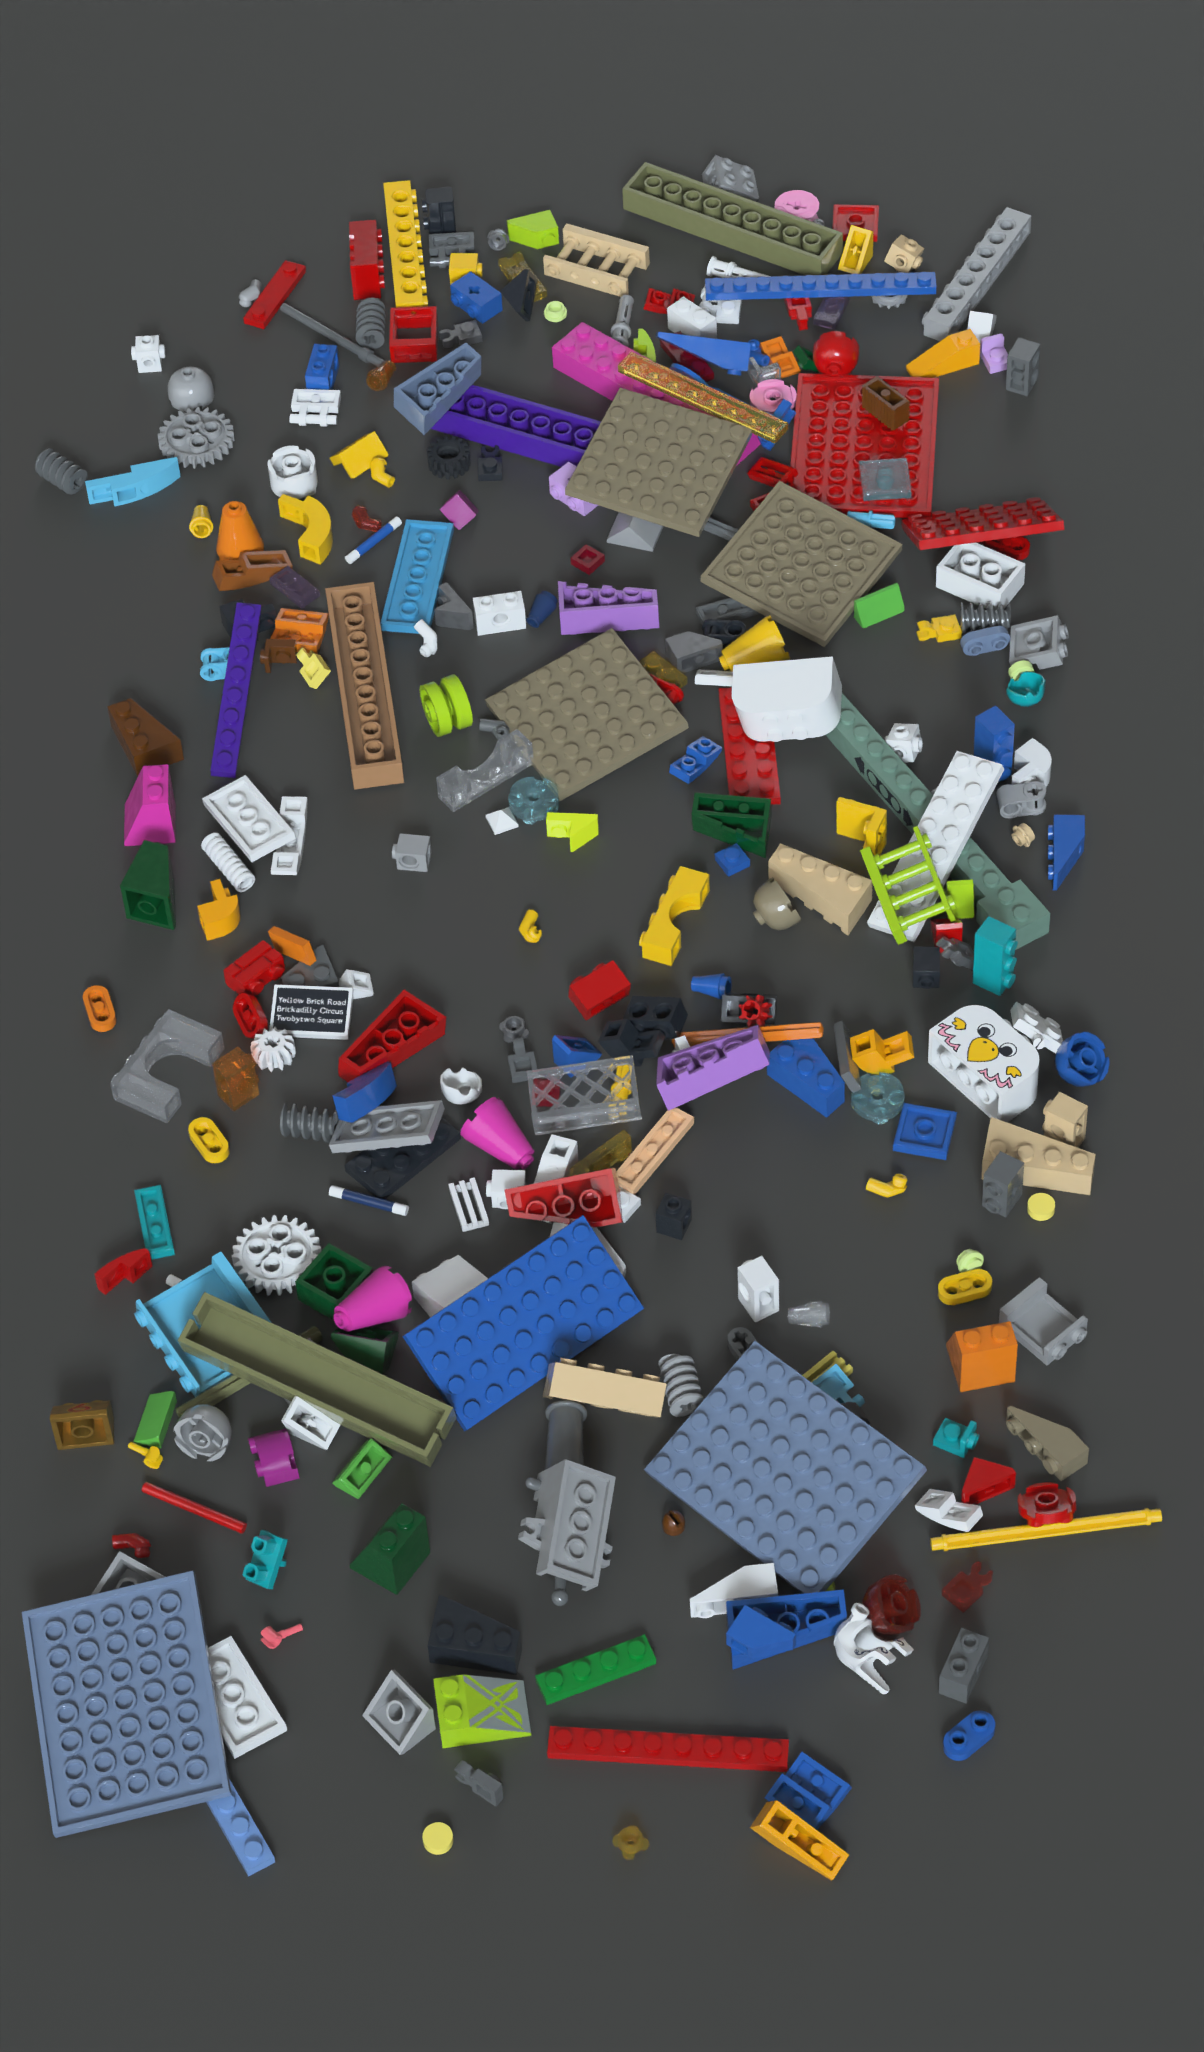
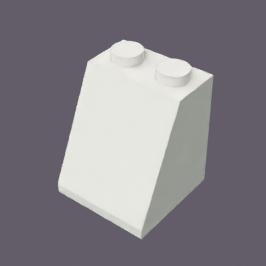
[412,1255,488,1317]

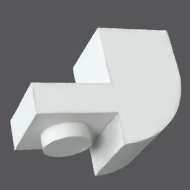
[1012,738,1052,787]

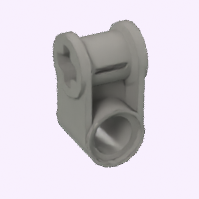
[996,781,1046,818]

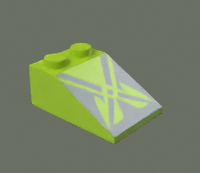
[433,1675,531,1748]

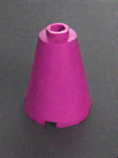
[460,1097,534,1170]
[334,1266,412,1332]

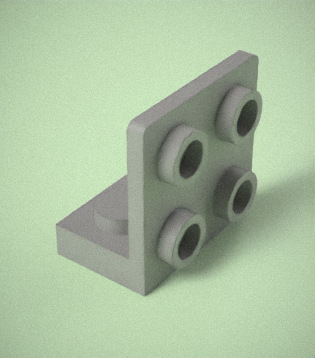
[702,155,759,201]

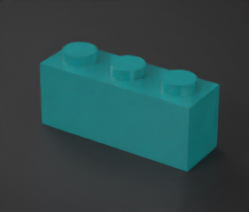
[973,916,1018,996]

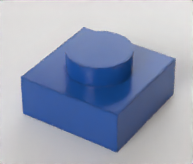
[715,843,750,877]

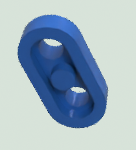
[943,1711,995,1761]

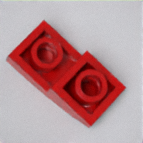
[643,288,695,314]

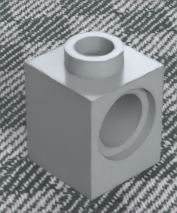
[392,834,432,872]

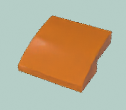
[270,608,329,654]

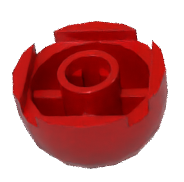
[813,331,859,376]

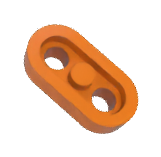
[83,985,116,1032]

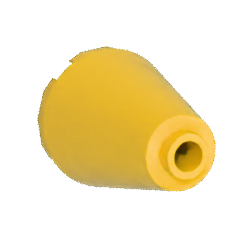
[718,615,790,672]

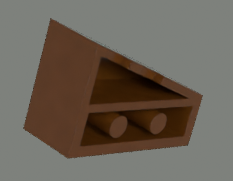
[107,698,184,776]

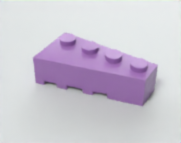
[558,581,659,635]

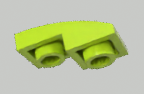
[634,329,656,363]

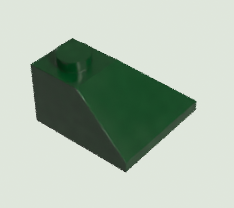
[331,1327,399,1375]

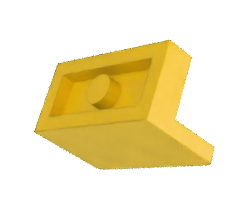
[330,431,388,479]

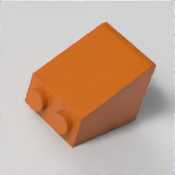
[946,1321,1018,1392]

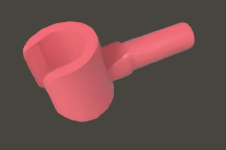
[261,1624,303,1649]

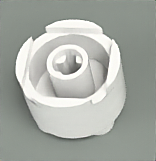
[268,445,318,499]

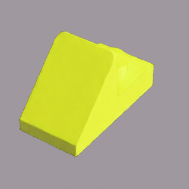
[546,812,599,852]

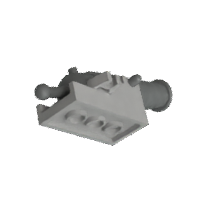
[518,1400,616,1606]

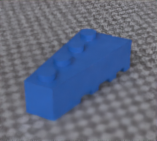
[726,1590,847,1670]

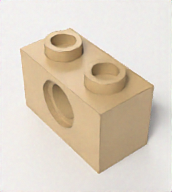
[1042,1092,1088,1148]

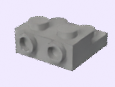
[1009,615,1069,670]

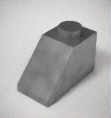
[665,631,723,675]

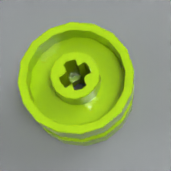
[419,674,473,737]

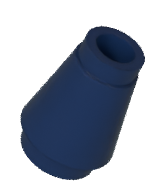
[526,591,558,628]

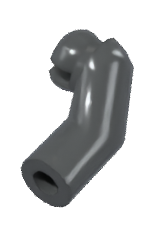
[479,718,511,742]

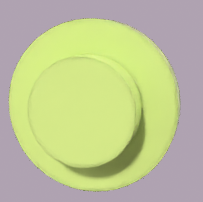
[544,301,567,322]
[957,1249,984,1273]

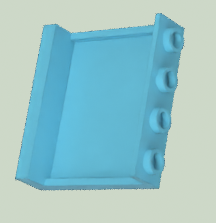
[134,1252,271,1397]

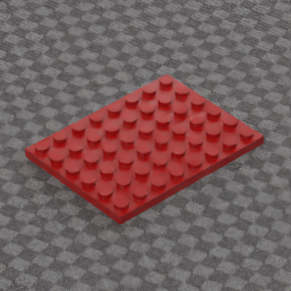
[789,373,939,518]

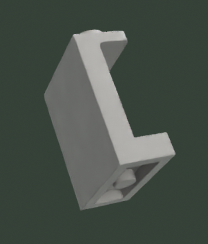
[999,1277,1088,1365]

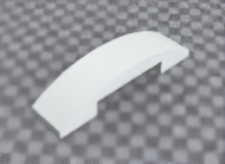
[271,796,308,875]

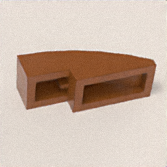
[212,550,293,591]

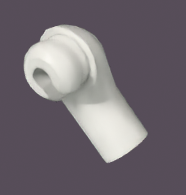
[414,619,437,657]

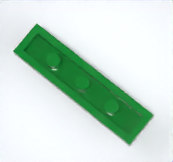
[535,1634,656,1705]

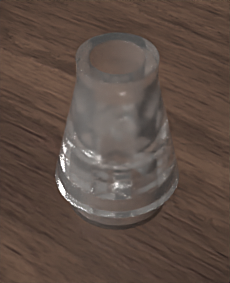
[788,1300,830,1328]

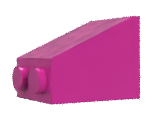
[124,764,176,846]

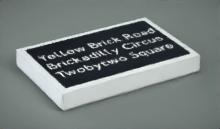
[269,985,354,1040]

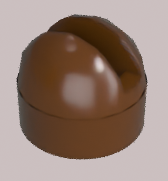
[662,1510,685,1536]

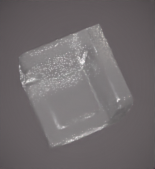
[748,357,781,387]

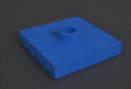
[893,1103,957,1160]

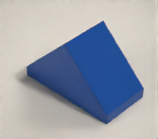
[552,1035,602,1078]

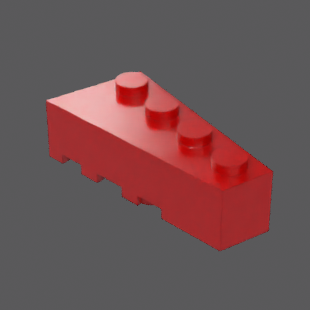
[338,989,446,1082]

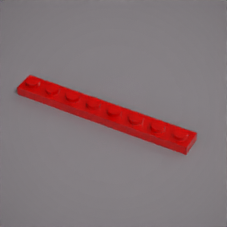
[547,1726,789,1772]

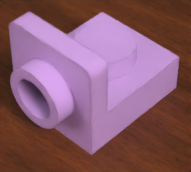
[980,334,1008,374]

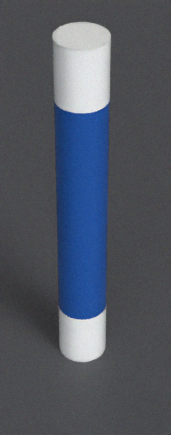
[345,516,402,564]

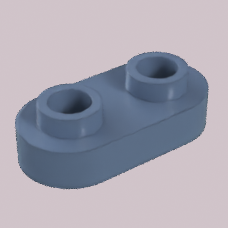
[960,626,1010,656]

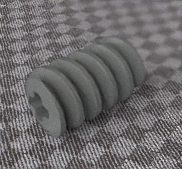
[355,298,385,349]
[35,448,88,495]
[960,603,1011,634]
[280,1103,339,1143]

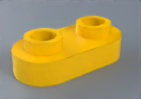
[188,1117,229,1163]
[938,1269,992,1305]

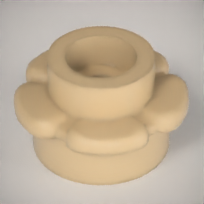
[1011,823,1035,847]

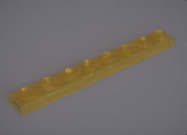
[618,351,788,444]

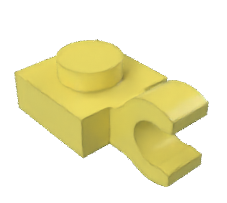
[296,648,331,689]

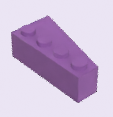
[656,1025,770,1111]

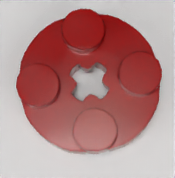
[1018,1482,1076,1527]

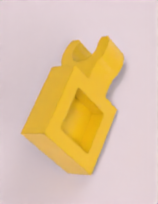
[916,615,962,642]

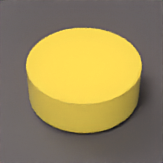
[1027,1193,1055,1221]
[422,1822,453,1855]

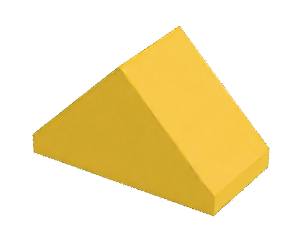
[838,225,873,274]

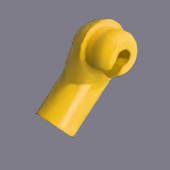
[370,457,395,488]
[519,910,542,943]
[866,1174,907,1198]

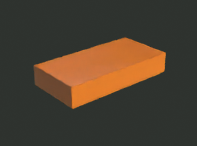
[268,926,317,966]

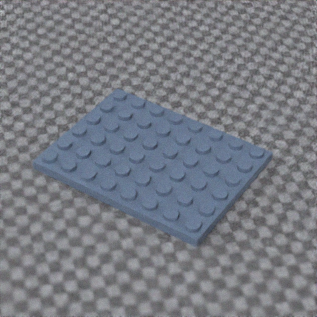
[644,1341,927,1594]
[22,1571,232,1838]

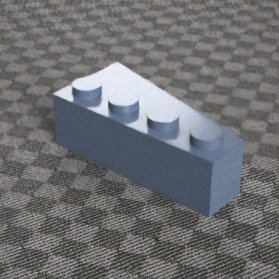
[394,343,482,435]

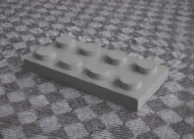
[329,1100,445,1153]

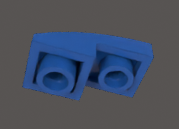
[669,736,722,784]

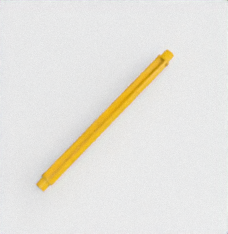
[930,1508,1162,1552]

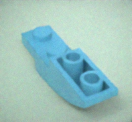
[85,457,181,506]

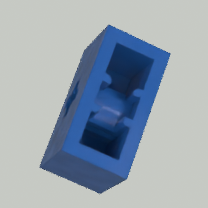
[450,271,503,324]

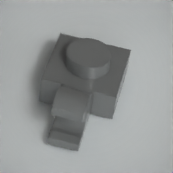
[508,1037,539,1083]

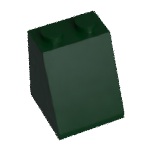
[120,840,176,930]
[349,1503,430,1595]

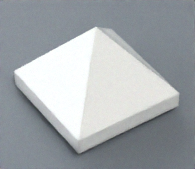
[485,807,519,835]

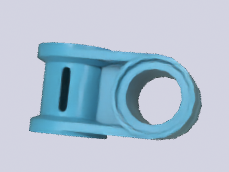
[200,647,230,681]

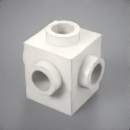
[131,335,165,373]
[885,723,923,763]

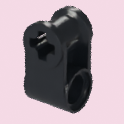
[702,619,746,649]

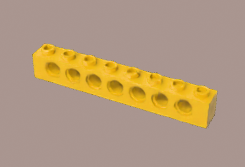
[383,180,428,313]

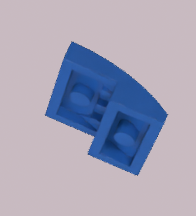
[765,1752,852,1830]

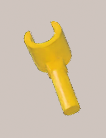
[128,1441,163,1469]

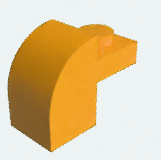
[197,879,241,941]
[850,1029,914,1075]

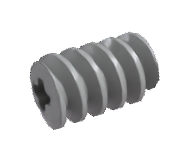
[658,1354,704,1417]

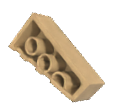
[768,843,872,935]
[981,1117,1096,1195]
[543,1358,667,1418]

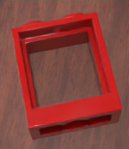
[389,306,438,363]

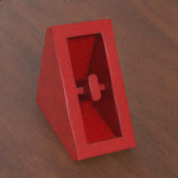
[930,918,963,953]
[961,1457,1016,1505]

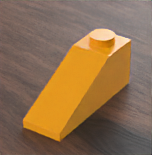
[906,329,980,378]
[750,1800,849,1880]

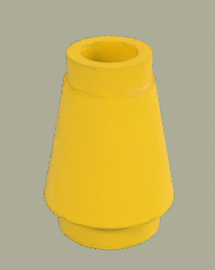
[189,505,213,538]

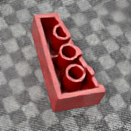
[349,220,385,300]

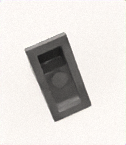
[434,582,474,630]

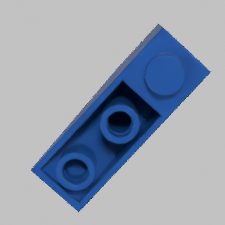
[1048,815,1085,891]

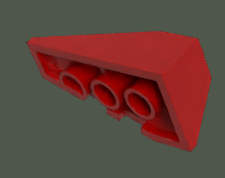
[504,1168,623,1228]

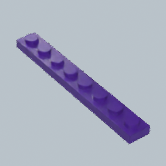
[210,602,262,778]

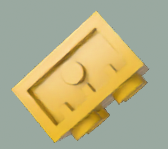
[836,797,887,855]

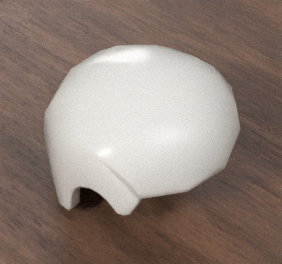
[440,1068,482,1104]

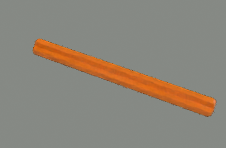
[672,1022,824,1048]

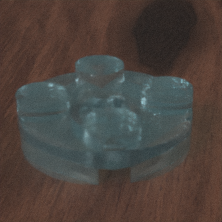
[508,777,559,824]
[851,1072,905,1124]

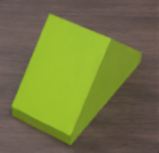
[945,879,974,920]

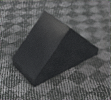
[500,269,538,322]

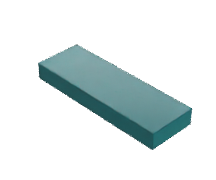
[134,1185,175,1260]

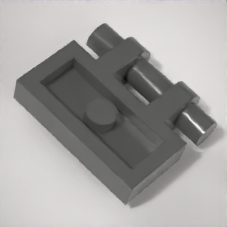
[429,232,475,269]

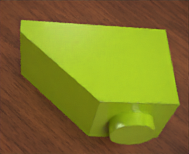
[507,210,559,249]

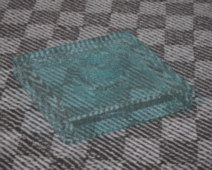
[859,458,911,501]

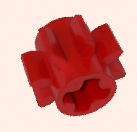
[739,995,773,1027]

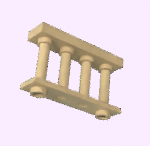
[543,224,650,297]

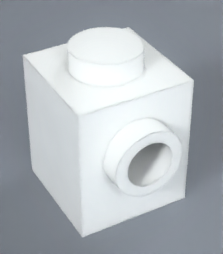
[486,1170,527,1209]

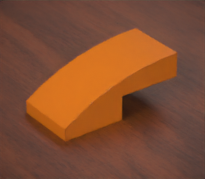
[759,336,801,379]

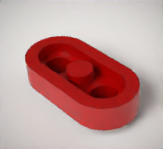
[984,536,1030,560]
[233,993,268,1039]

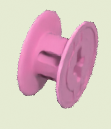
[774,190,819,222]

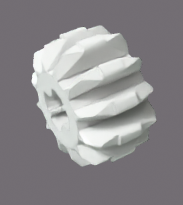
[250,1027,296,1073]

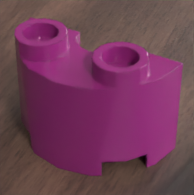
[248,1428,299,1487]

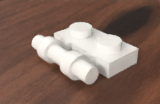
[699,285,742,324]
[290,389,341,427]

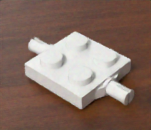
[1010,1002,1063,1053]

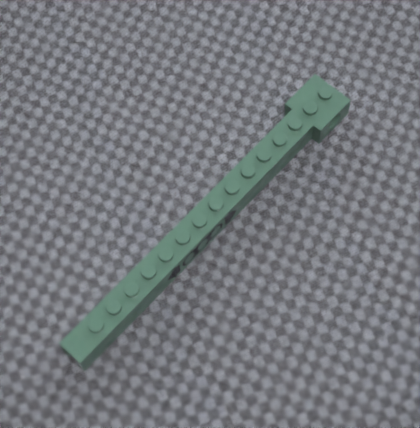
[826,693,1050,950]

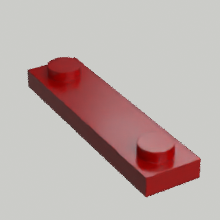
[243,260,306,329]

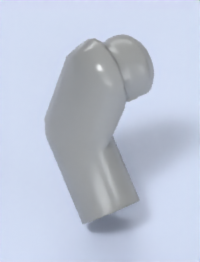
[239,279,262,307]

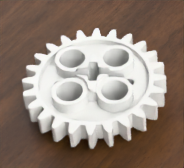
[232,1215,321,1296]

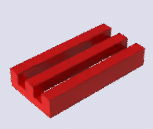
[747,457,798,487]

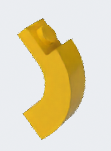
[278,494,333,565]

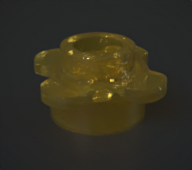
[613,1825,649,1860]

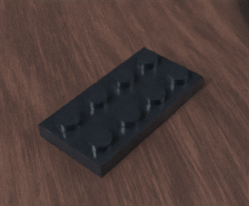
[344,1117,461,1199]

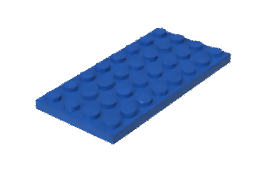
[402,1215,644,1431]

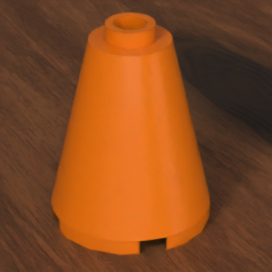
[216,501,264,560]

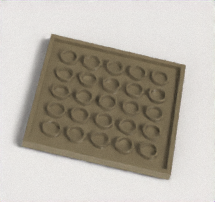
[565,388,753,537]
[701,481,903,647]
[485,628,689,801]

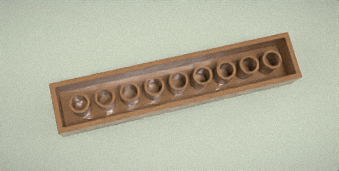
[325,582,404,790]

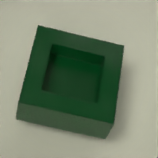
[793,345,819,373]

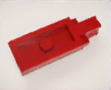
[784,298,812,330]

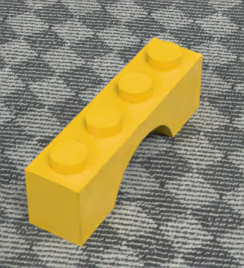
[639,866,710,966]

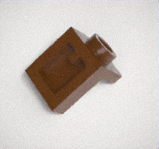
[260,639,297,673]

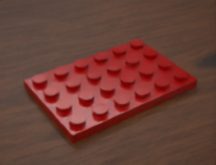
[901,497,1064,550]

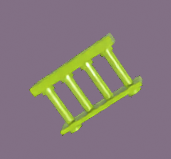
[860,826,957,945]

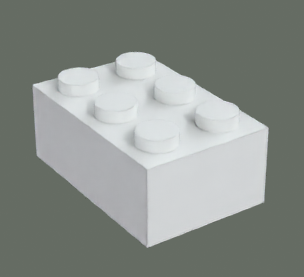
[936,542,1025,610]

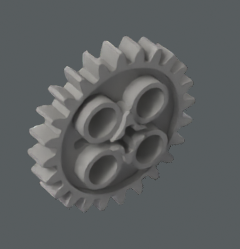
[158,407,235,468]

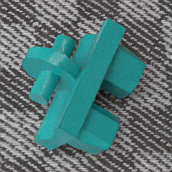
[242,1530,288,1589]

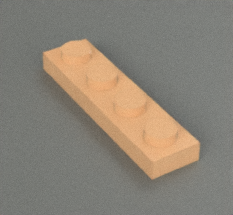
[616,1108,694,1195]

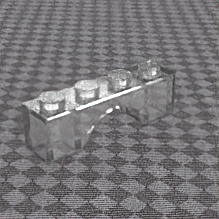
[436,729,534,812]

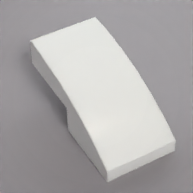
[915,1489,983,1532]

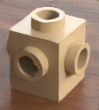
[884,234,924,273]

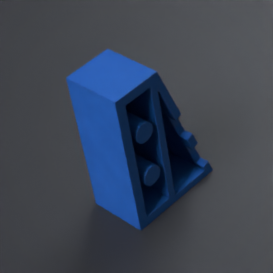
[767,1039,845,1118]

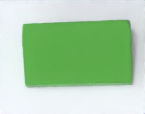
[854,583,904,628]
[133,1391,177,1449]
[332,1438,392,1499]

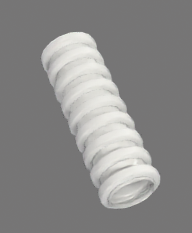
[201,833,255,892]

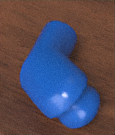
[747,339,770,367]

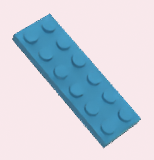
[380,519,454,634]

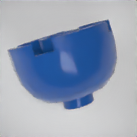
[1055,1032,1110,1087]

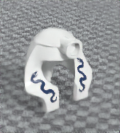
[834,1603,914,1694]

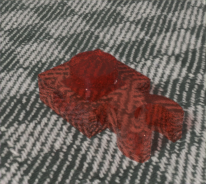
[942,1561,993,1613]

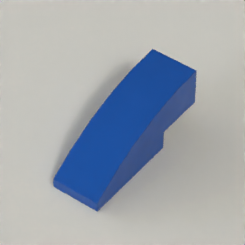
[332,1062,397,1123]

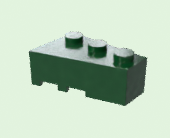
[691,792,772,858]

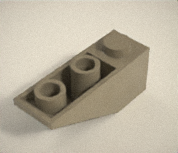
[1006,1406,1089,1481]

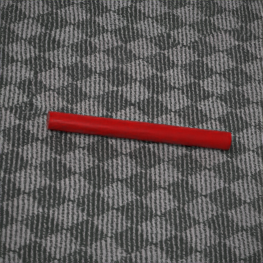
[142,1482,247,1534]

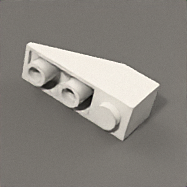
[534,1134,579,1223]
[690,1563,778,1618]

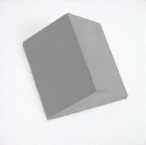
[607,512,664,552]
[362,1669,436,1755]

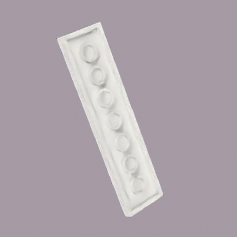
[867,751,1004,942]

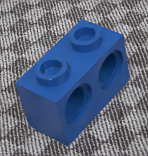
[305,344,339,390]

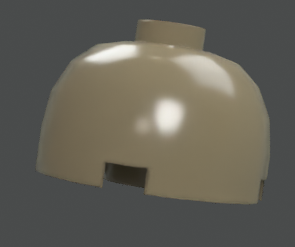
[753,877,801,931]

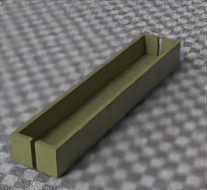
[178,1292,457,1467]

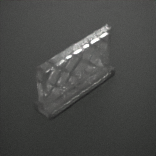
[527,1055,642,1135]

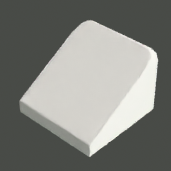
[339,969,374,999]

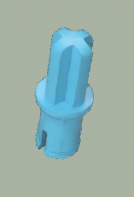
[847,511,896,529]

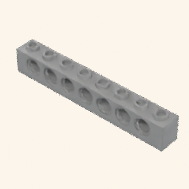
[922,207,1031,341]

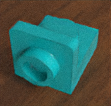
[933,1418,979,1458]

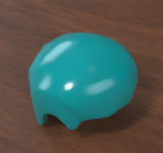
[1006,672,1046,707]

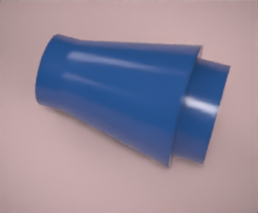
[691,973,732,999]

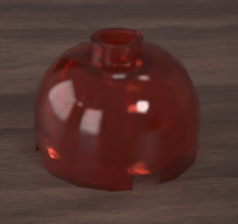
[862,1574,921,1636]

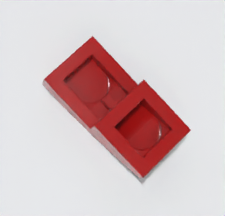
[94,1248,153,1295]

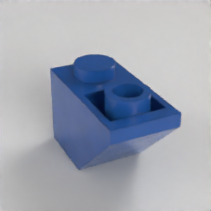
[726,1605,796,1659]

